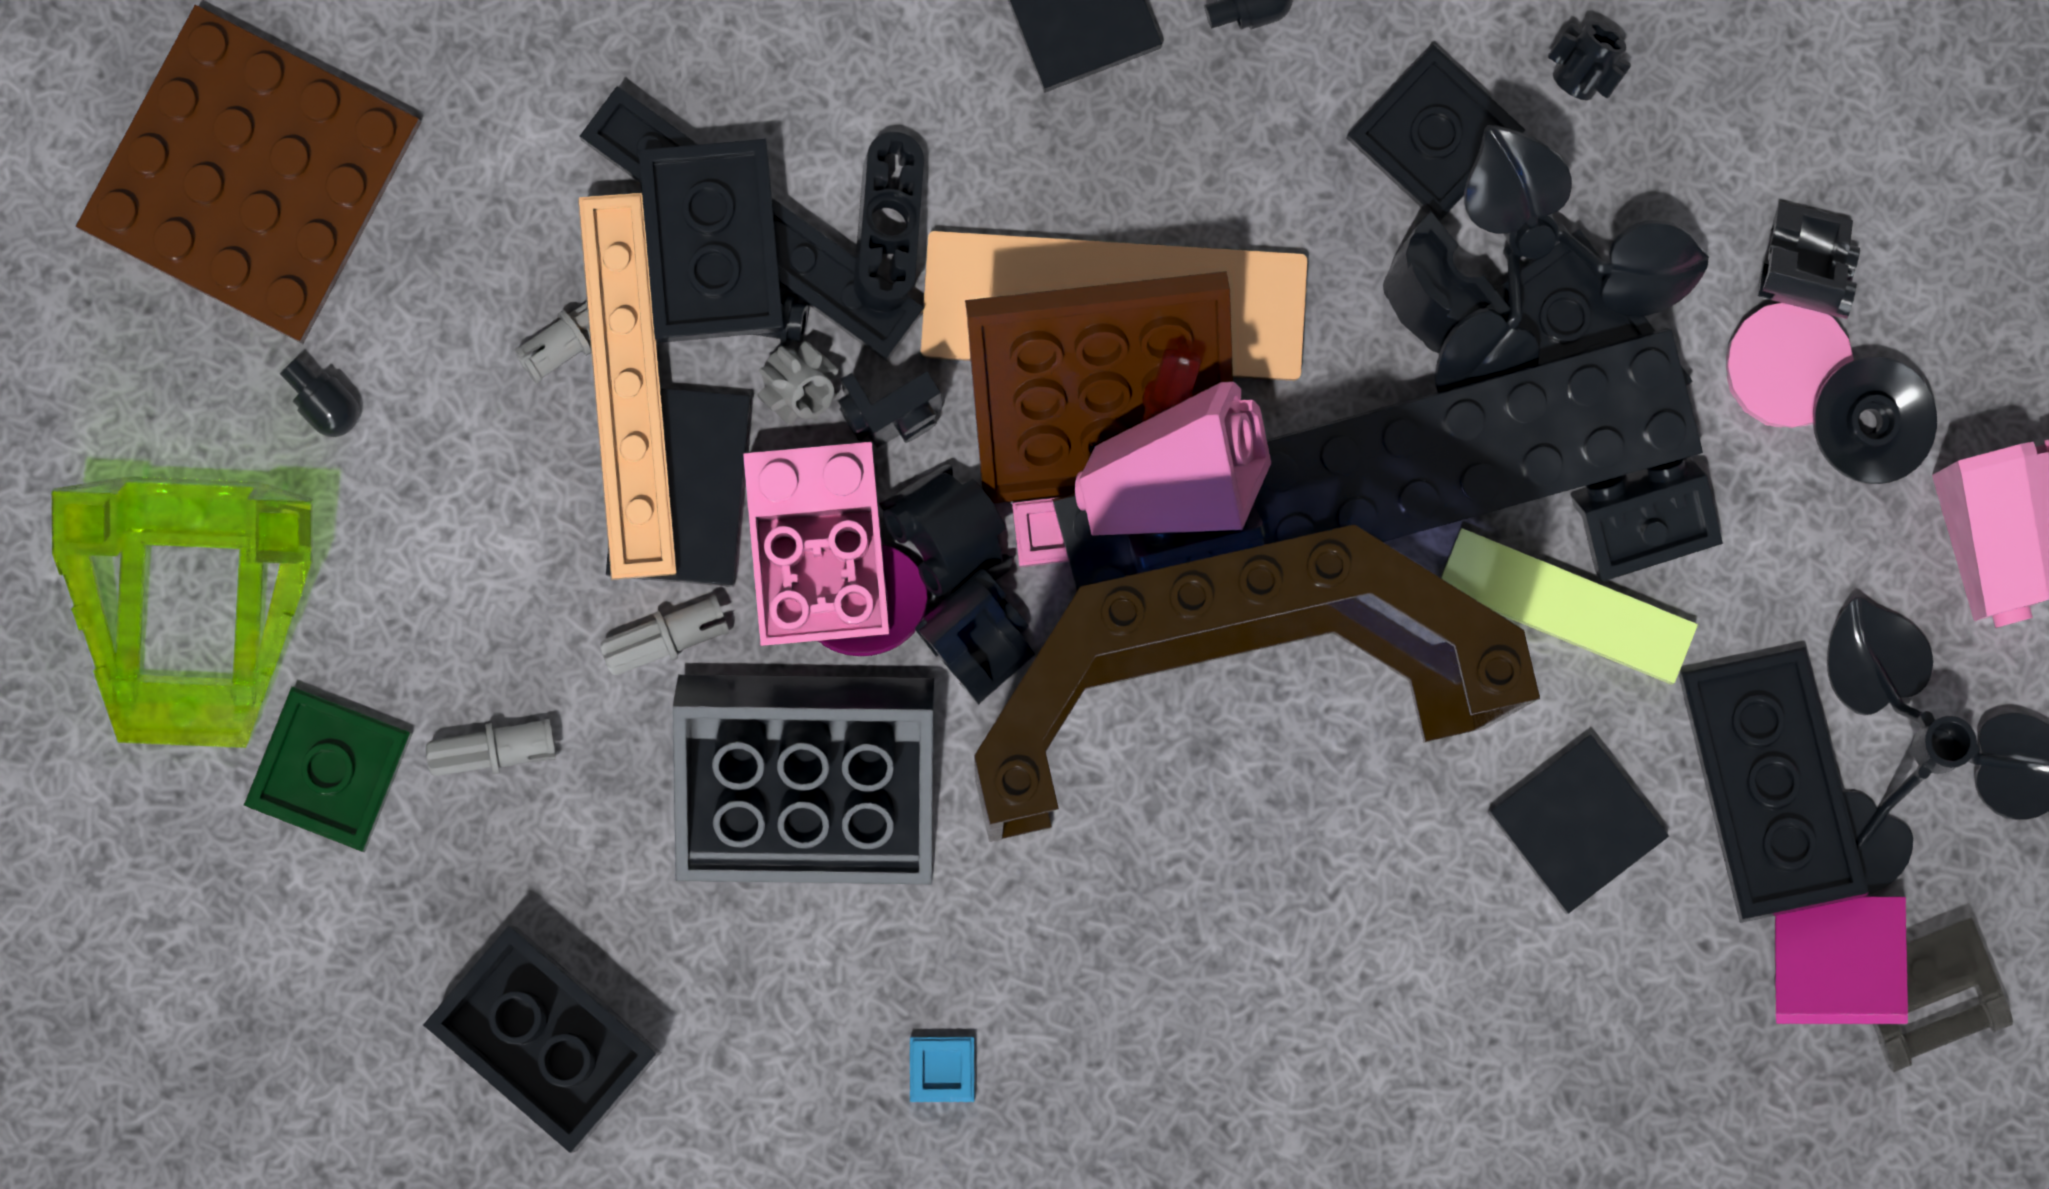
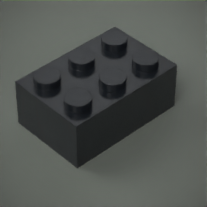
[423,926,662,1153]

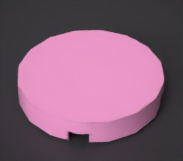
[1726,303,1854,428]

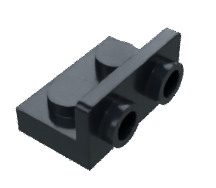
[1571,457,1723,582]

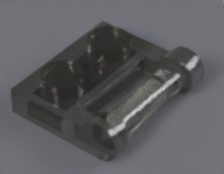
[1873,917,2013,1073]

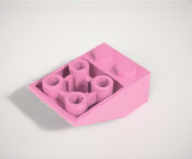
[743,442,889,646]

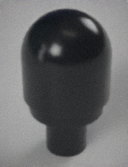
[1204,0,1293,30]
[280,357,359,437]

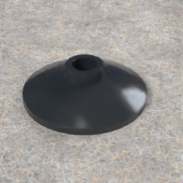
[1813,357,1937,484]

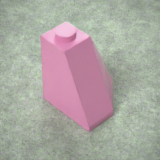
[1075,382,1271,535]
[1932,439,2049,628]

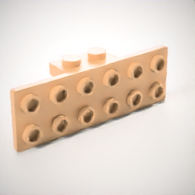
[921,231,1307,381]

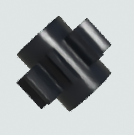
[1548,21,1631,100]

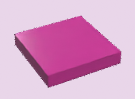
[1775,897,1908,1024]

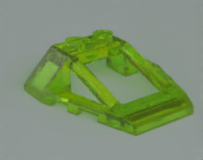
[51,476,313,748]

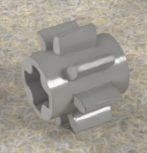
[757,341,839,425]

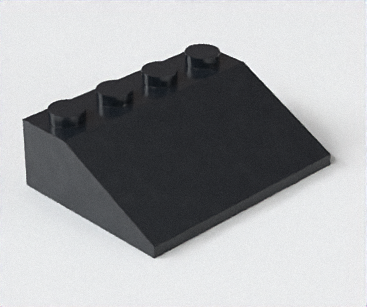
[672,674,934,885]

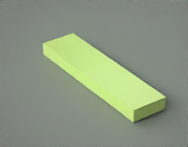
[1440,528,1698,685]

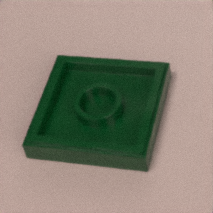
[243,686,412,853]

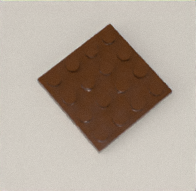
[75,5,421,344]
[965,271,1233,504]

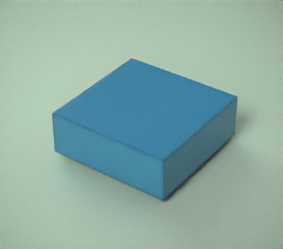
[910,1037,974,1102]

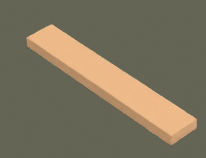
[578,193,676,580]

